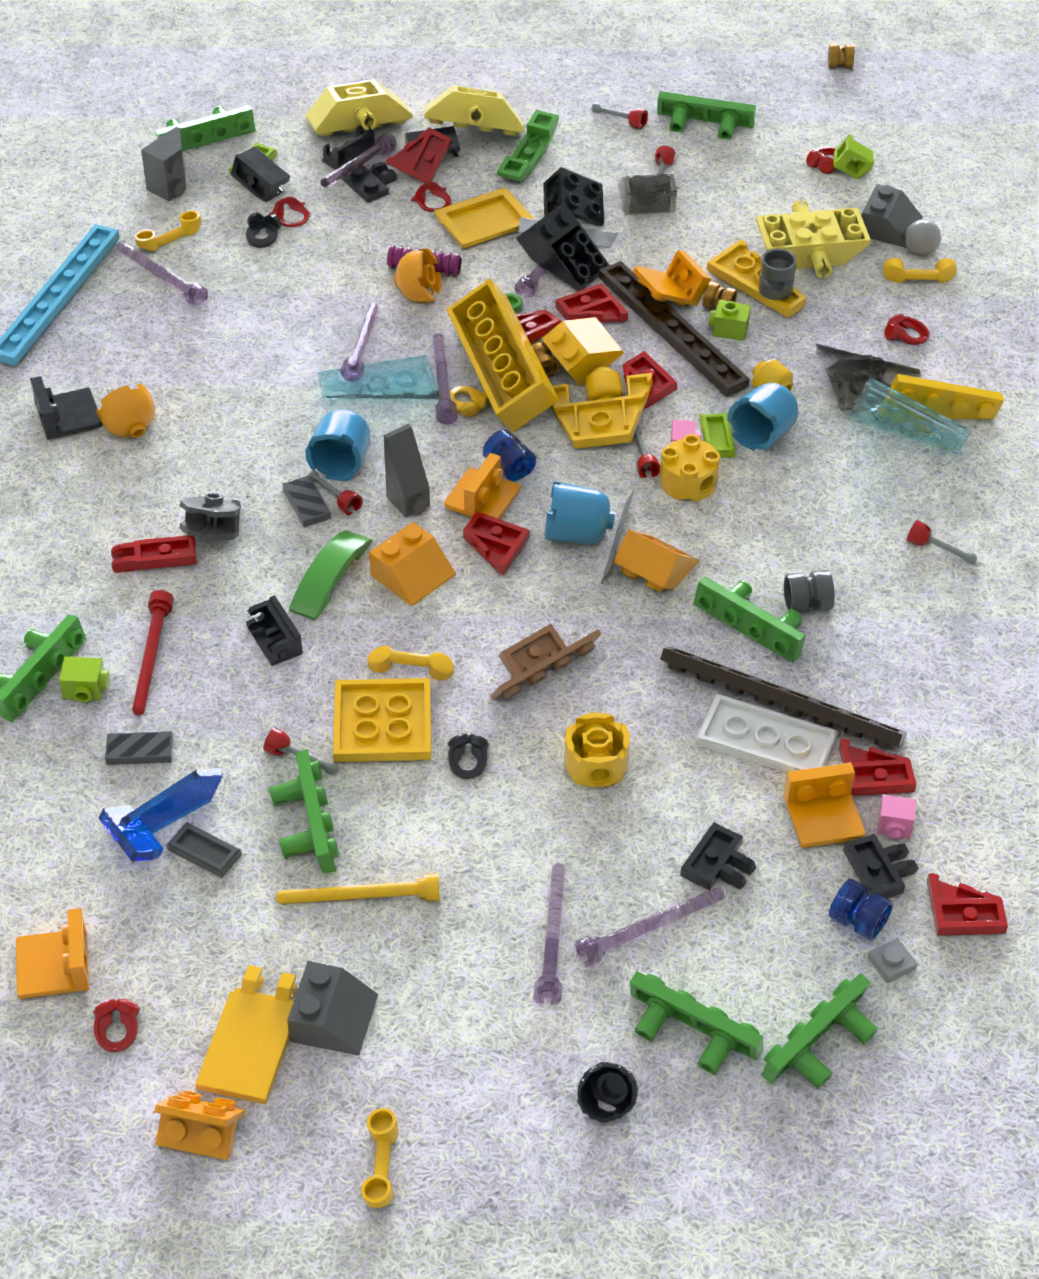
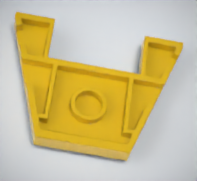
[551,373,653,449]

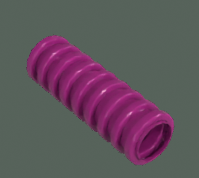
[387,245,462,277]

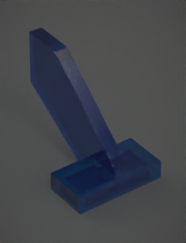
[99,768,224,862]

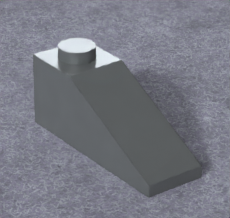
[383,424,430,518]

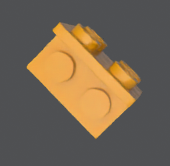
[444,453,521,519]
[154,1091,246,1160]

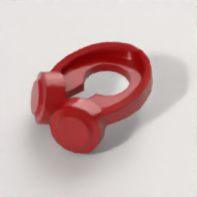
[806,147,836,174]
[884,314,929,345]
[92,998,141,1053]

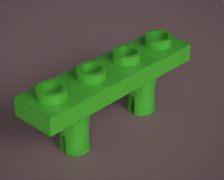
[657,91,756,140]
[156,105,256,151]
[693,576,806,663]
[0,614,87,722]
[269,749,340,874]
[629,971,763,1075]
[761,973,879,1089]

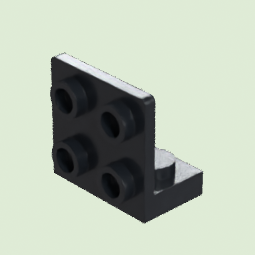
[543,167,604,226]
[30,376,102,440]

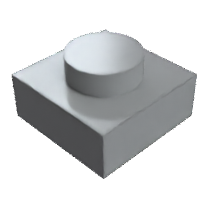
[867,938,918,983]

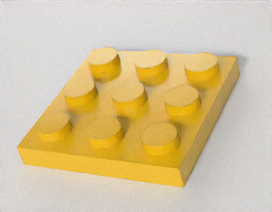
[333,678,431,762]

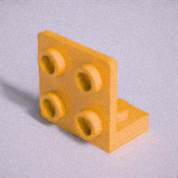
[783,762,866,848]
[16,908,90,999]

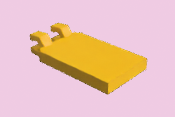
[195,965,298,1105]

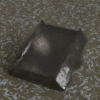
[826,355,891,412]

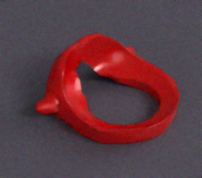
[411,182,451,212]
[269,196,310,227]

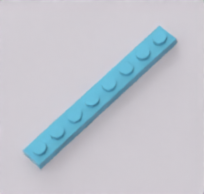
[0,224,120,366]

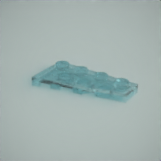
[318,355,439,399]
[848,378,971,454]

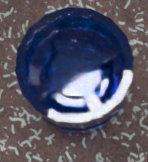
[483,429,536,482]
[828,878,894,941]

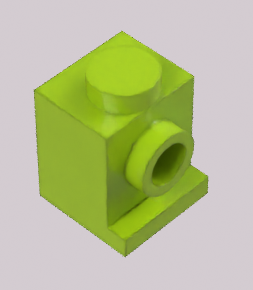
[833,134,874,178]

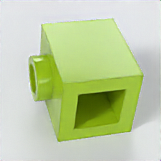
[708,300,751,341]
[59,657,110,703]

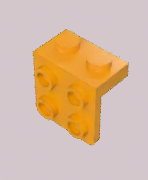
[633,250,711,306]

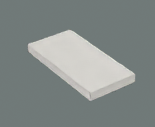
[695,694,838,773]

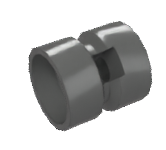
[758,248,797,300]
[783,570,835,612]

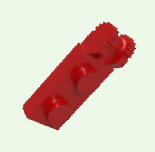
[111,535,197,573]

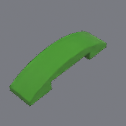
[497,109,559,181]
[289,530,372,620]

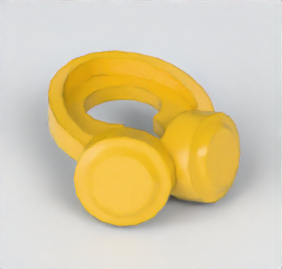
[447,386,489,417]

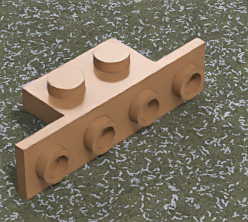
[491,624,601,700]

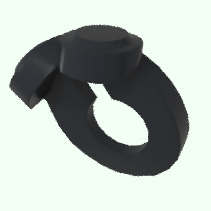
[246,212,281,248]
[447,733,490,779]

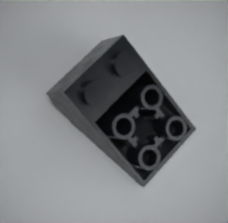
[516,202,610,291]

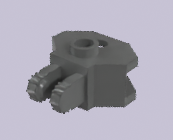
[180,493,241,540]

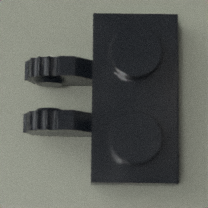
[340,161,397,203]
[680,822,757,891]
[843,834,919,903]

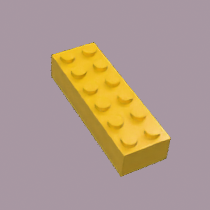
[446,278,559,432]

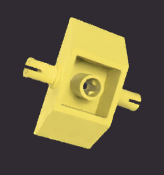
[306,79,413,136]
[424,85,524,136]
[756,200,871,278]

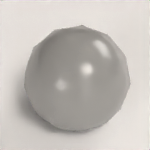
[906,219,942,256]

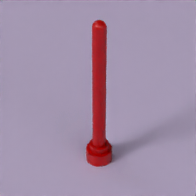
[132,590,174,715]

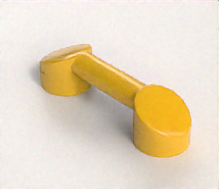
[135,211,202,251]
[882,258,957,283]
[367,646,454,681]
[361,1108,399,1208]

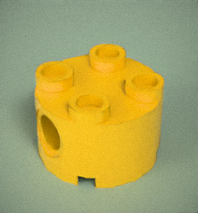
[660,434,720,501]
[564,712,630,788]

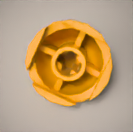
[394,248,442,303]
[96,384,155,438]

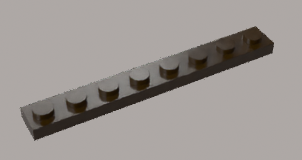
[599,261,750,397]
[660,647,907,749]

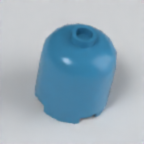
[727,383,799,451]
[305,409,370,481]
[544,481,615,545]

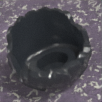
[577,1062,638,1123]

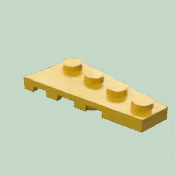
[707,239,806,318]
[878,374,1004,421]

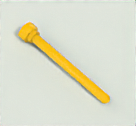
[275,873,440,904]

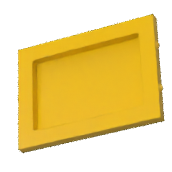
[434,187,534,249]

